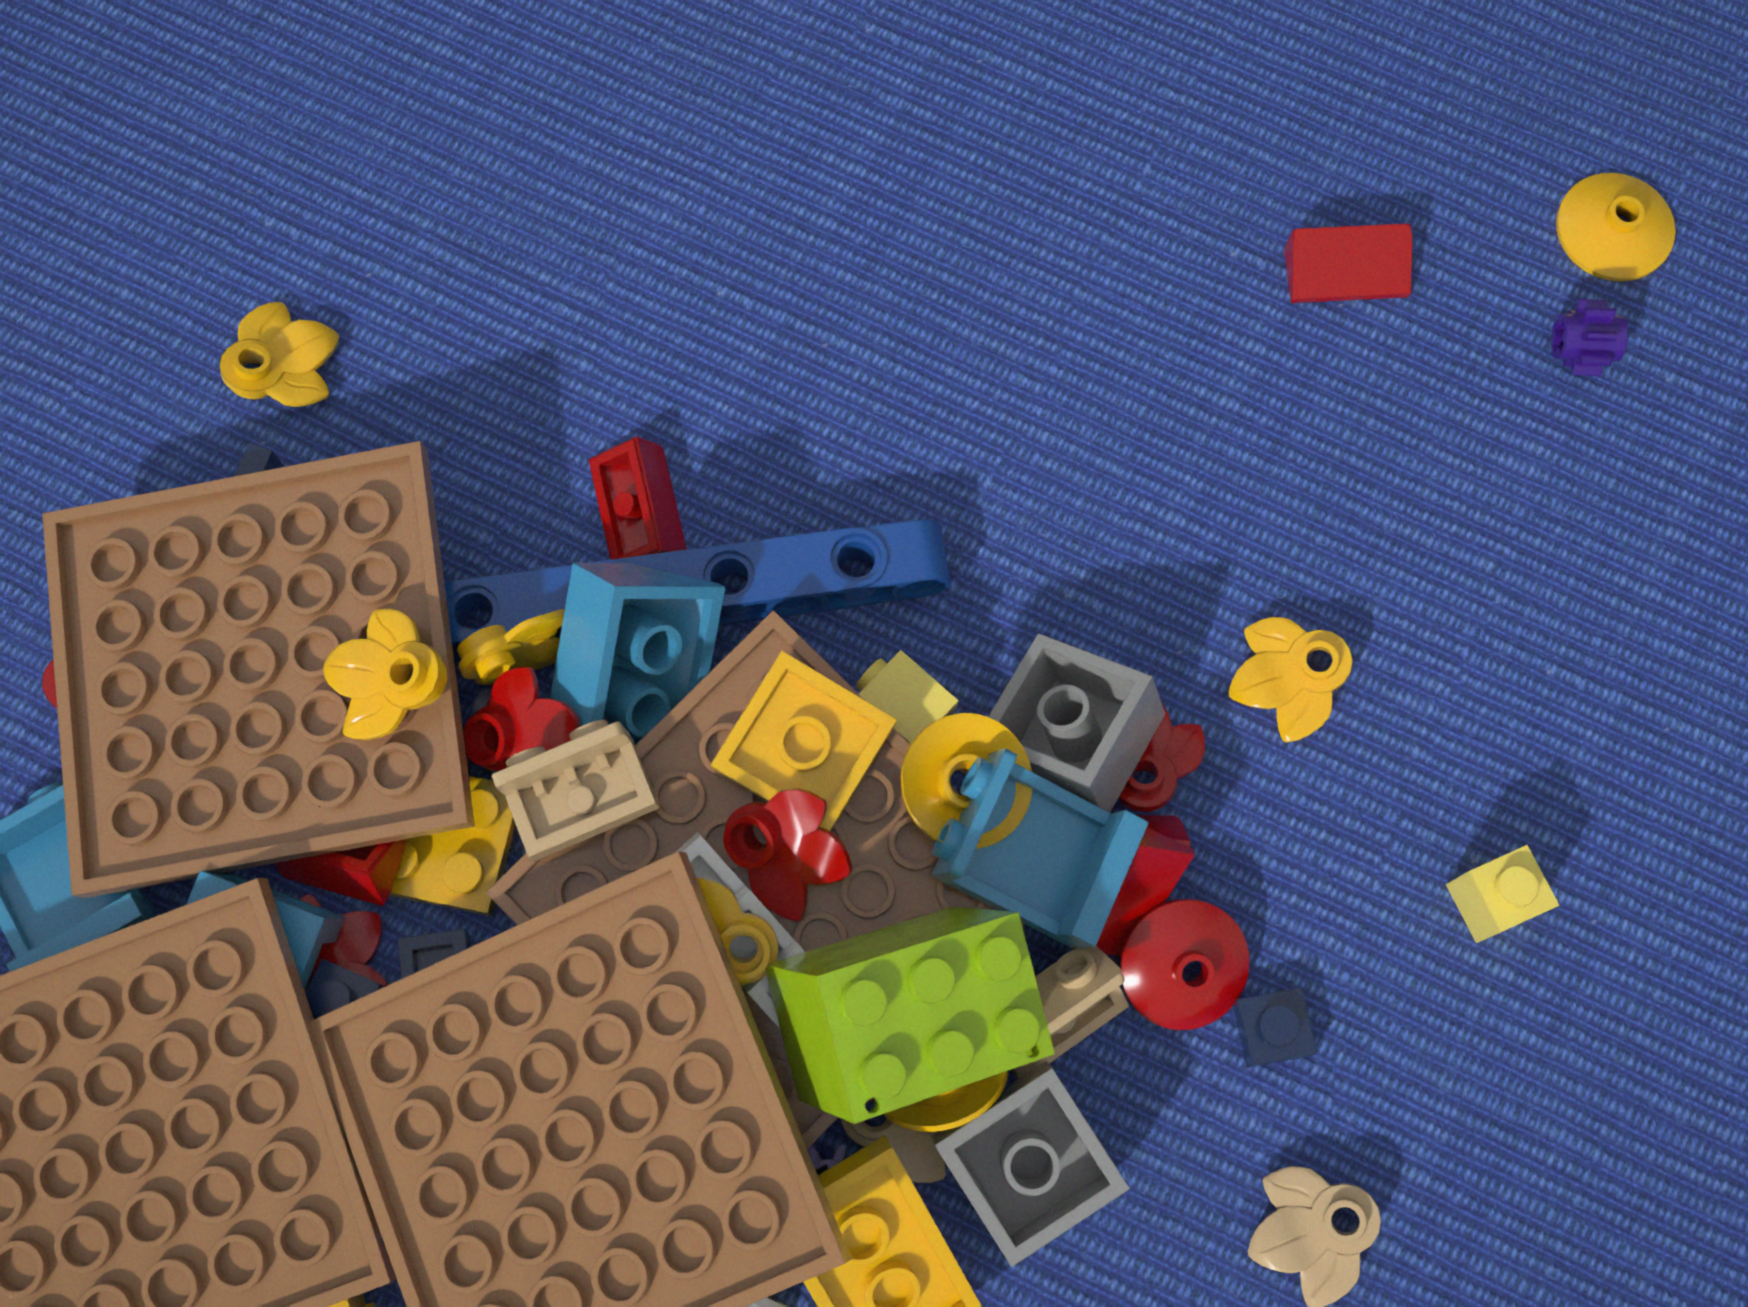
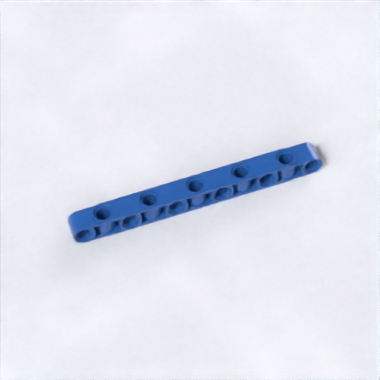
[444,519,951,662]

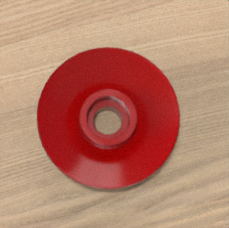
[1119,899,1250,1030]

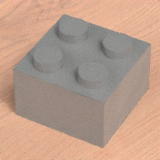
[988,634,1165,813]
[933,1061,1130,1267]

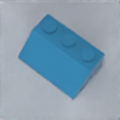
[550,562,725,745]

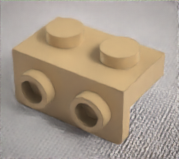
[492,720,660,862]
[1011,946,1129,1079]

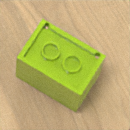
[765,906,1055,1124]

